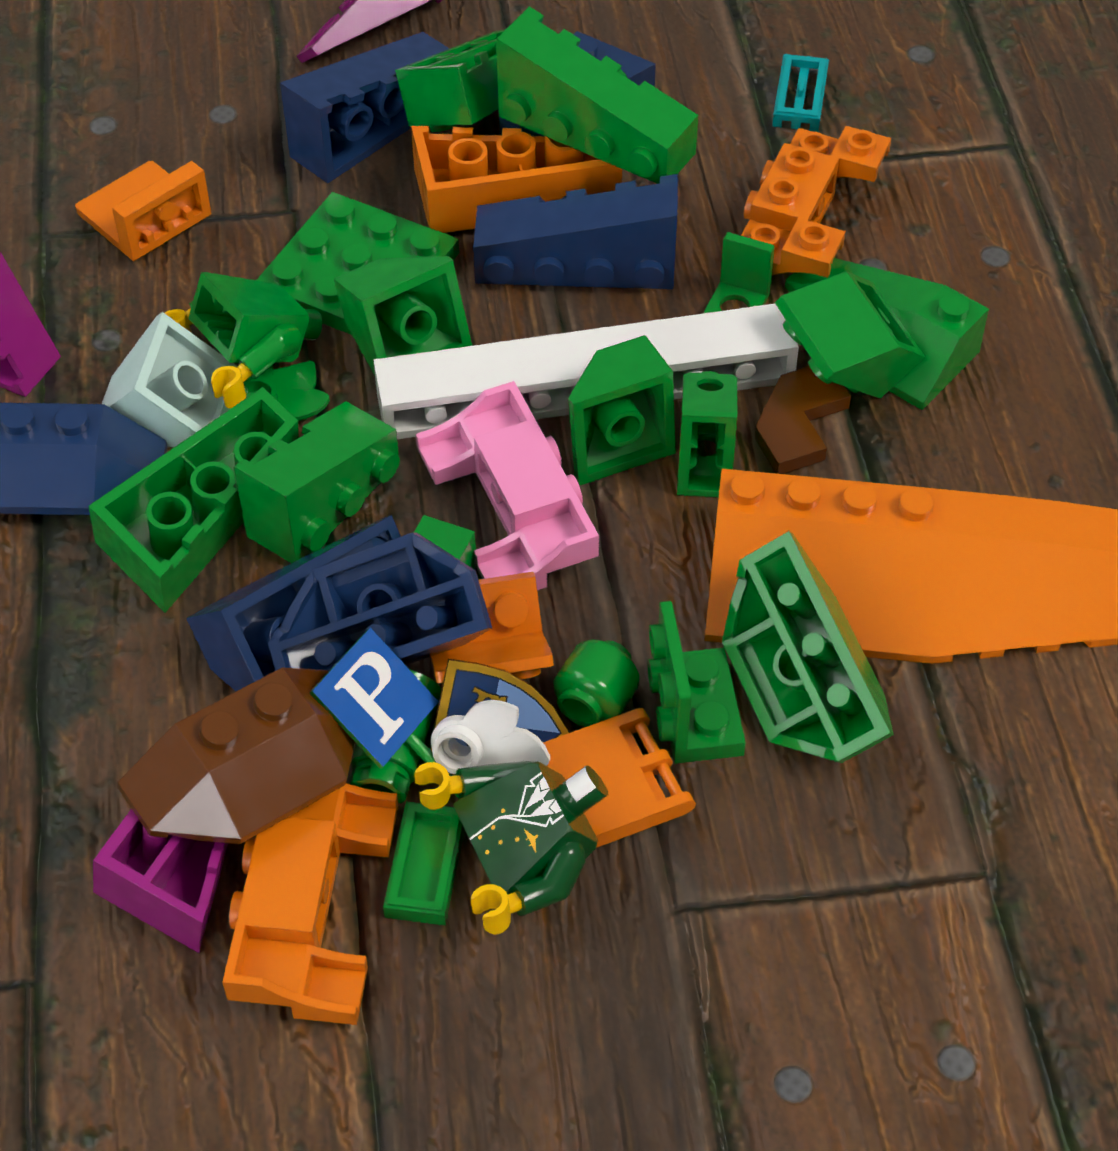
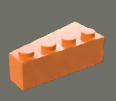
[411,126,622,233]

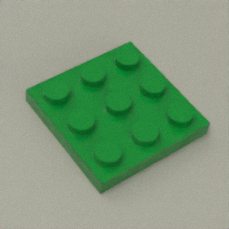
[257,192,460,335]

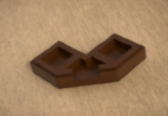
[755,366,851,474]

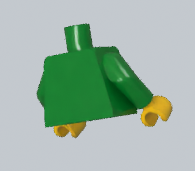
[165,272,322,408]

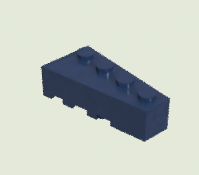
[280,32,450,183]
[473,174,678,289]

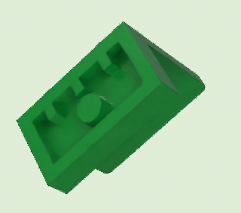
[647,601,746,764]

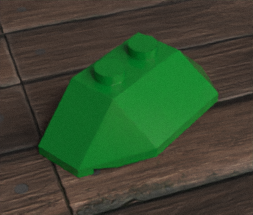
[722,531,894,763]

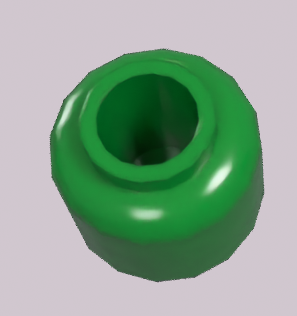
[553,639,640,727]

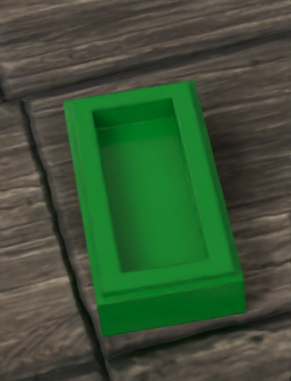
[383,801,465,926]

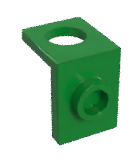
[704,232,775,313]

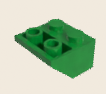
[775,271,925,399]

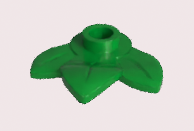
[243,361,330,421]

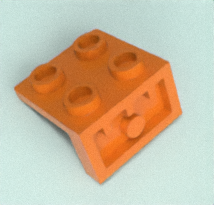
[75,161,212,262]
[430,572,554,683]

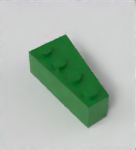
[497,6,698,184]
[88,387,299,613]

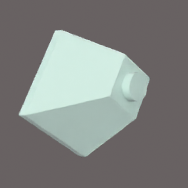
[102,312,237,448]

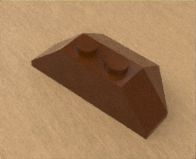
[117,667,355,844]

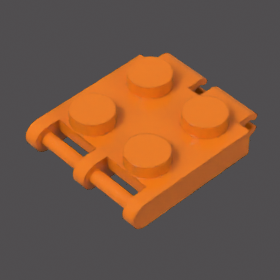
[543,708,696,848]

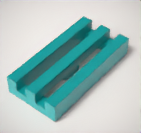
[772,54,829,132]

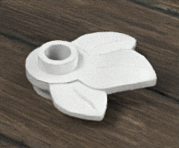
[431,700,551,774]

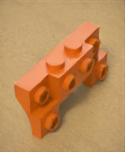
[741,126,892,278]
[222,783,398,1025]

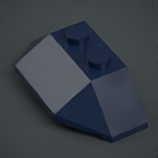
[0,403,168,515]
[268,533,492,672]

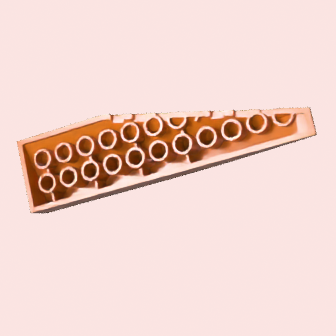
[704,469,1118,664]

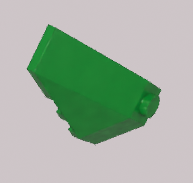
[785,258,989,410]

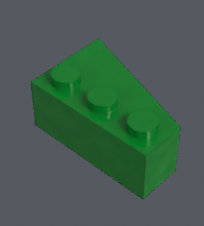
[395,30,505,132]
[234,401,400,563]

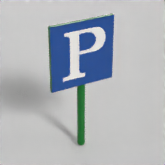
[310,627,460,799]

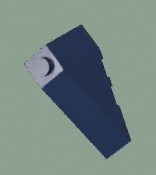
[186,515,401,691]

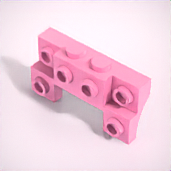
[416,381,599,590]

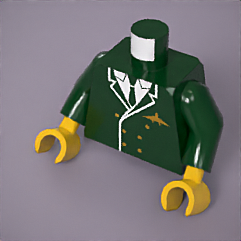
[414,761,609,935]

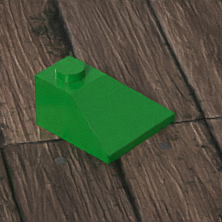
[334,256,472,375]
[568,335,676,486]

